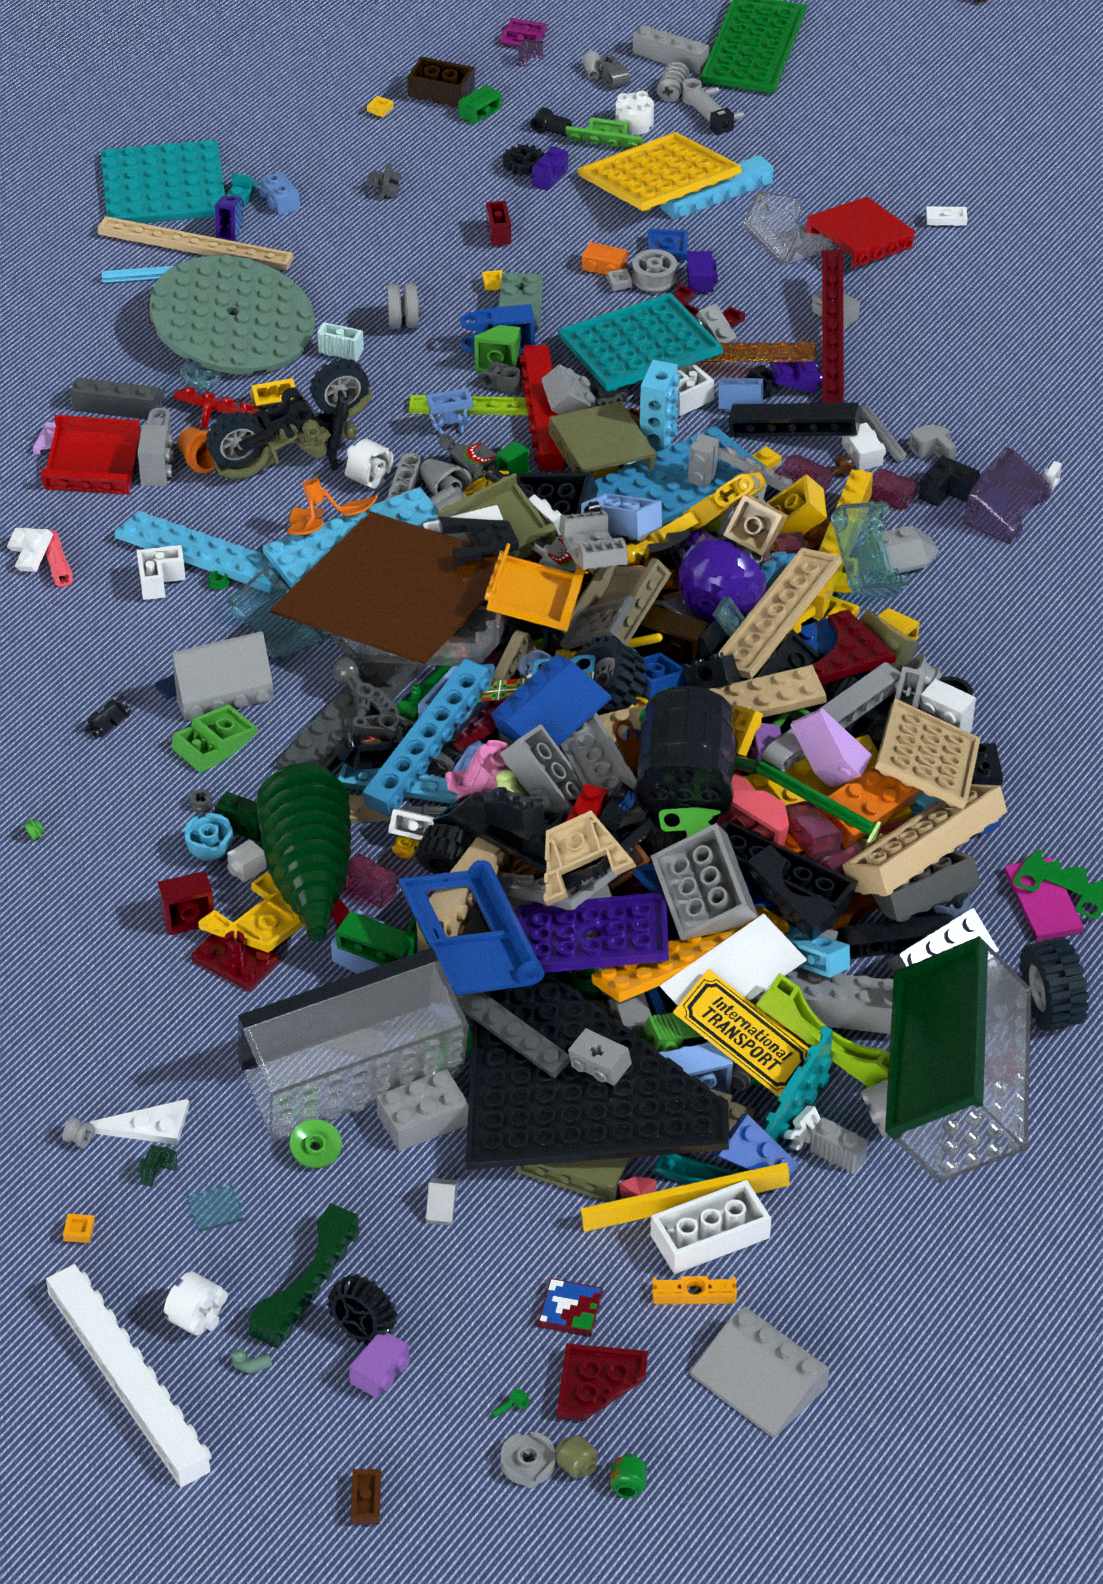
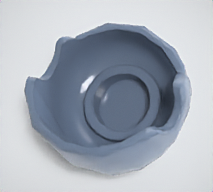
[932,893,971,917]

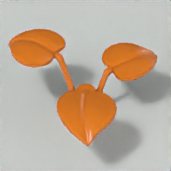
[287,478,378,535]

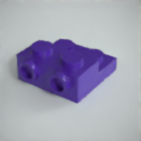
[768,352,823,393]

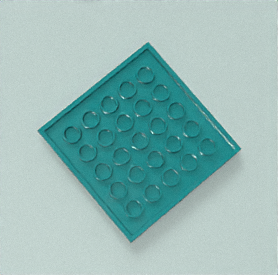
[101,140,225,223]
[557,293,723,391]

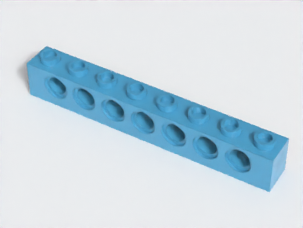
[363,658,491,817]

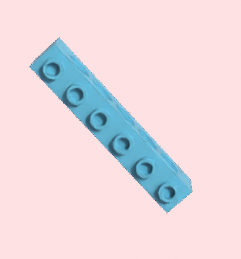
[784,925,850,978]

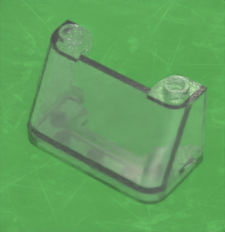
[744,191,834,265]

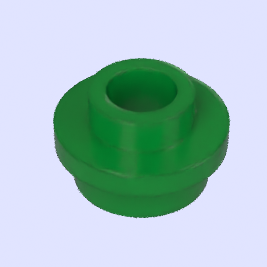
[207,570,230,590]

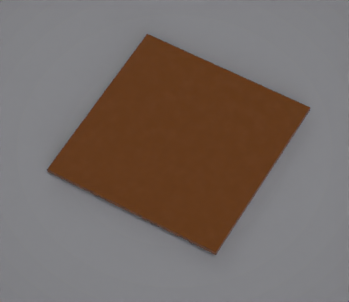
[270,512,521,664]

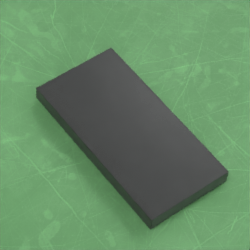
[560,595,636,650]

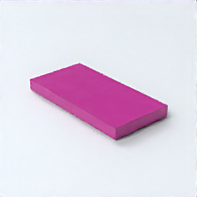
[1004,857,1084,942]

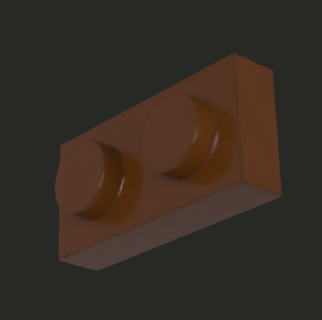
[351,1469,381,1524]

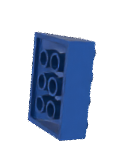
[490,654,612,747]

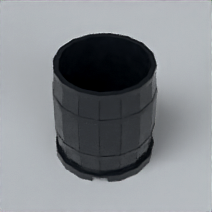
[634,686,736,825]

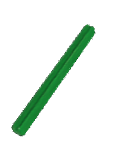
[756,761,875,835]

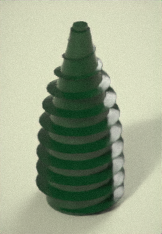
[257,763,352,941]

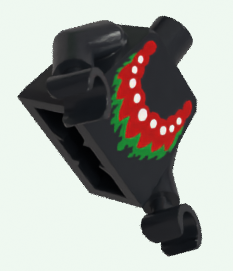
[337,728,408,770]

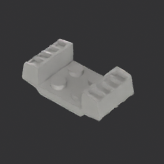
[559,510,627,570]

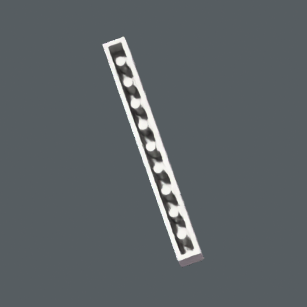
[46,1264,212,1488]

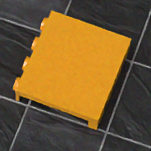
[484,543,585,632]

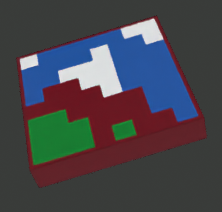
[538,1278,603,1337]

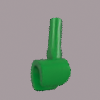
[491,1389,530,1418]

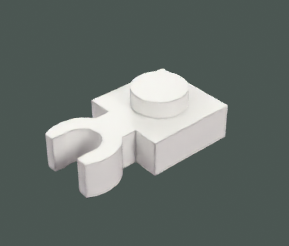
[783,1106,821,1150]

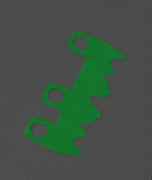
[1014,849,1103,919]

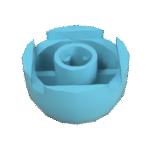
[184,813,233,861]

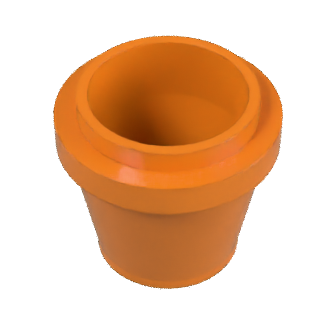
[177,427,215,473]

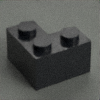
[918,455,980,506]

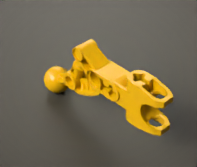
[617,472,766,567]

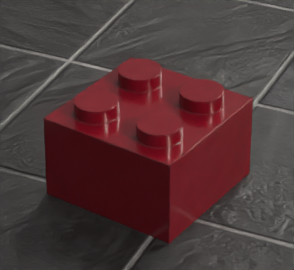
[157,871,214,936]

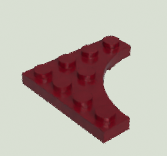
[808,610,896,685]

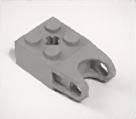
[138,408,175,486]

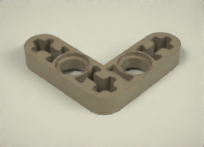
[493,630,537,681]

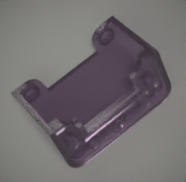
[963,447,1052,545]

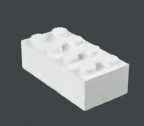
[651,1180,771,1274]

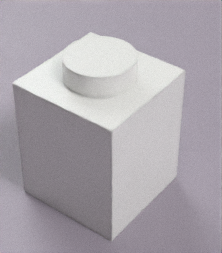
[227,839,267,883]

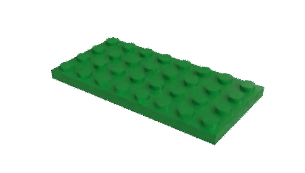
[701,0,807,94]

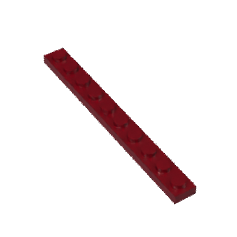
[822,249,844,403]

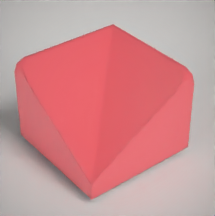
[619,1176,657,1198]

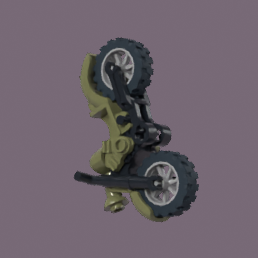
[206,358,373,480]

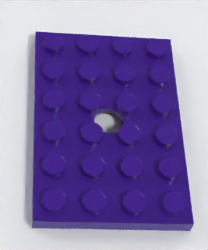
[517,892,669,973]

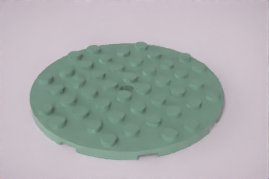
[149,255,315,375]

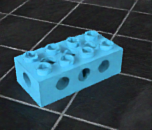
[640,360,680,452]

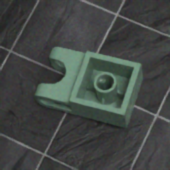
[499,272,543,330]

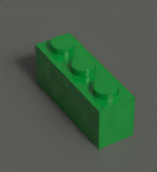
[336,911,417,965]

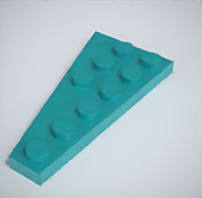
[739,1026,833,1173]

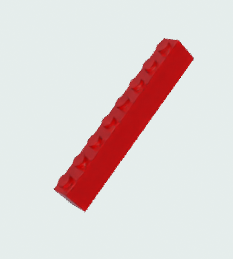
[519,345,565,471]

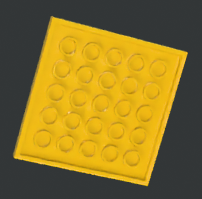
[578,132,742,211]

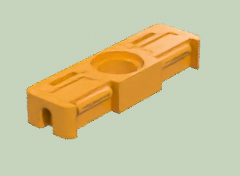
[652,1276,737,1305]

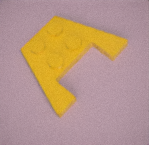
[199,872,303,953]

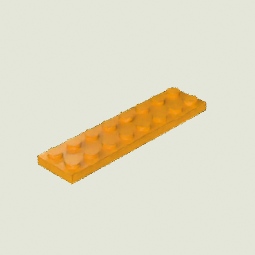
[592,905,789,1003]

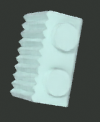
[317,322,364,361]

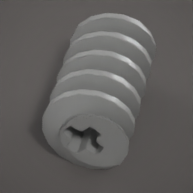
[657,62,689,103]

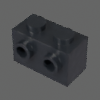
[971,743,1003,788]

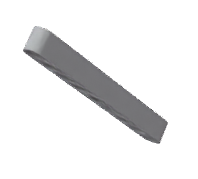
[762,662,901,772]

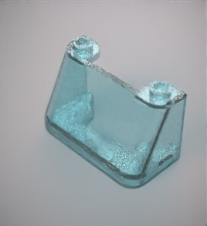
[831,501,909,599]
[227,565,330,660]

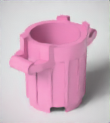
[445,740,511,800]

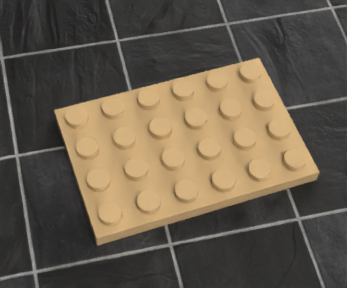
[875,698,981,809]

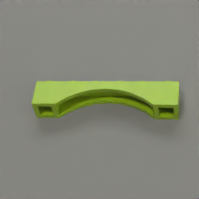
[756,973,889,1087]

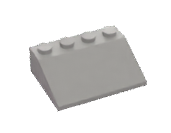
[172,631,274,721]
[651,823,758,941]
[690,1306,829,1438]

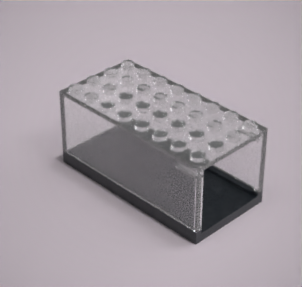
[238,947,469,1140]

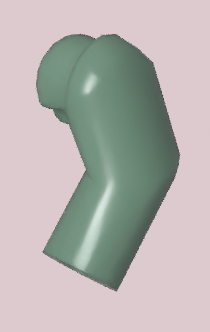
[231,1349,272,1373]

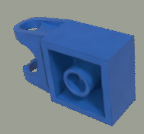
[460,304,535,354]

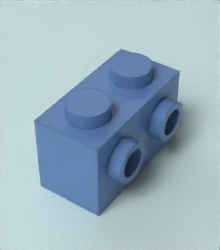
[259,172,300,215]
[719,378,763,412]

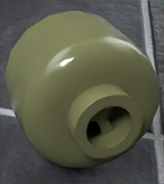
[556,1436,598,1478]

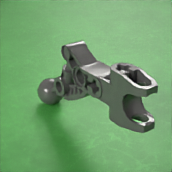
[332,657,467,776]

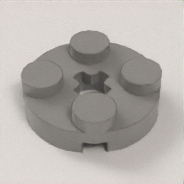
[500,1432,557,1488]

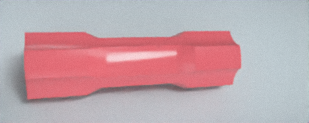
[45,529,74,587]

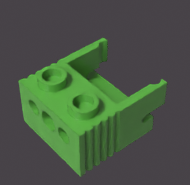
[640,1013,702,1052]

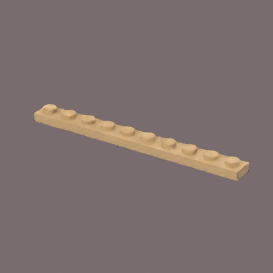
[98,216,294,271]

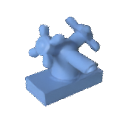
[426,388,473,435]

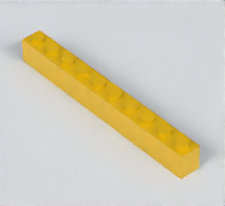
[811,469,873,619]

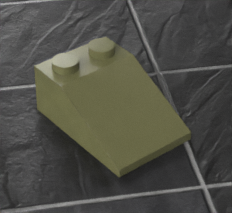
[860,609,920,672]

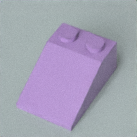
[791,708,872,789]

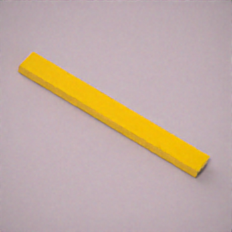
[580,1162,790,1232]

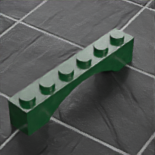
[248,1203,361,1348]

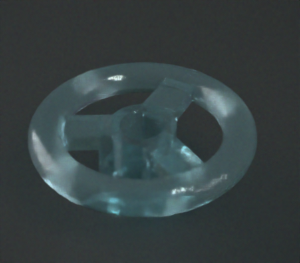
[179,362,221,391]

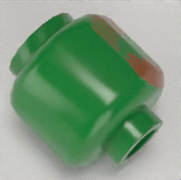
[609,1454,648,1498]

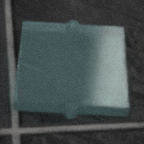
[187,1184,244,1232]

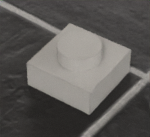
[607,268,632,291]

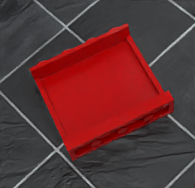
[805,197,915,268]
[41,415,141,495]

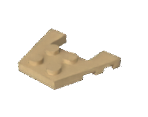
[543,811,636,906]

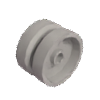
[387,282,420,330]

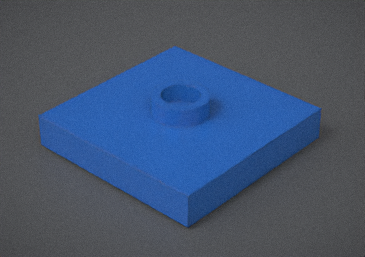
[647,229,688,260]

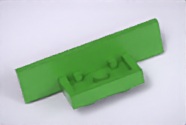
[566,117,643,149]

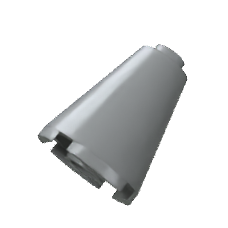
[419,459,473,496]

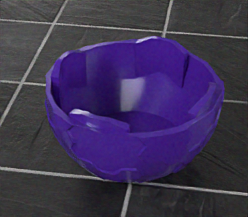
[679,540,767,621]

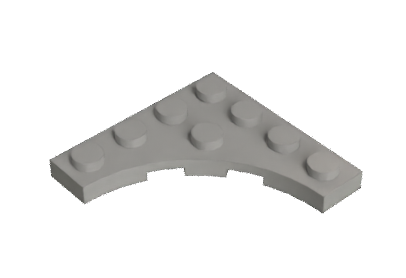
[502,867,620,910]

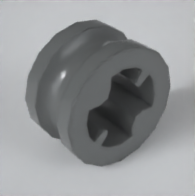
[190,789,212,813]

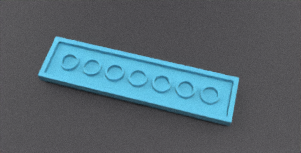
[115,511,283,592]

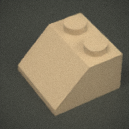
[723,495,788,556]

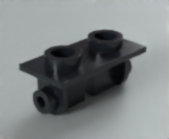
[85,695,131,738]

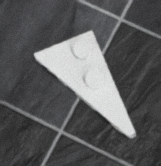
[90,1099,190,1145]

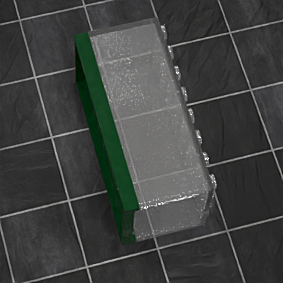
[885,936,1031,1183]

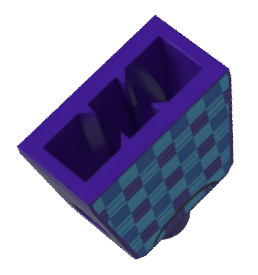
[215,196,243,242]

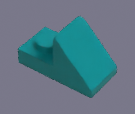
[226,173,259,207]

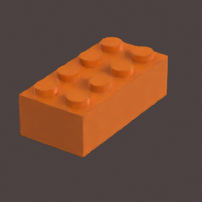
[815,764,921,850]

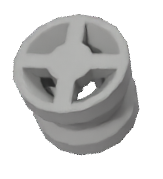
[62,1117,94,1148]

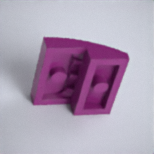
[500,18,547,50]

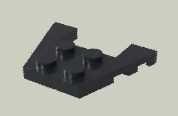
[438,517,519,566]

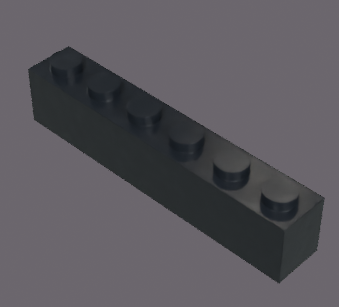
[728,403,861,437]

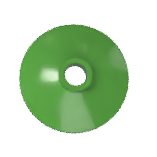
[289,1119,342,1168]

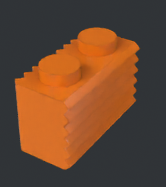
[582,242,628,276]

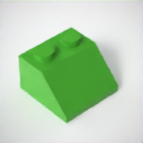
[474,325,520,372]

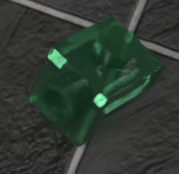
[138,1145,178,1187]

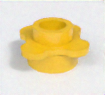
[392,835,419,859]

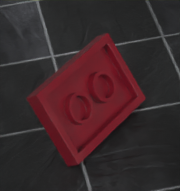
[191,931,281,992]

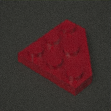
[557,1343,648,1421]

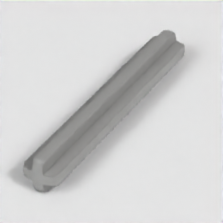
[859,405,907,462]

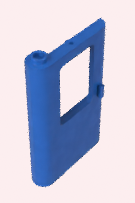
[398,860,545,995]

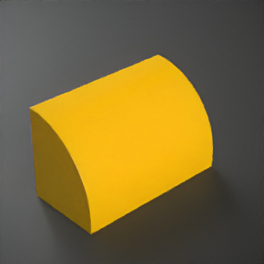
[250,378,295,408]

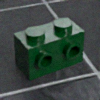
[215,791,261,842]

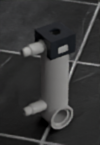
[682,78,744,135]

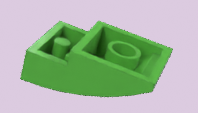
[171,704,258,773]

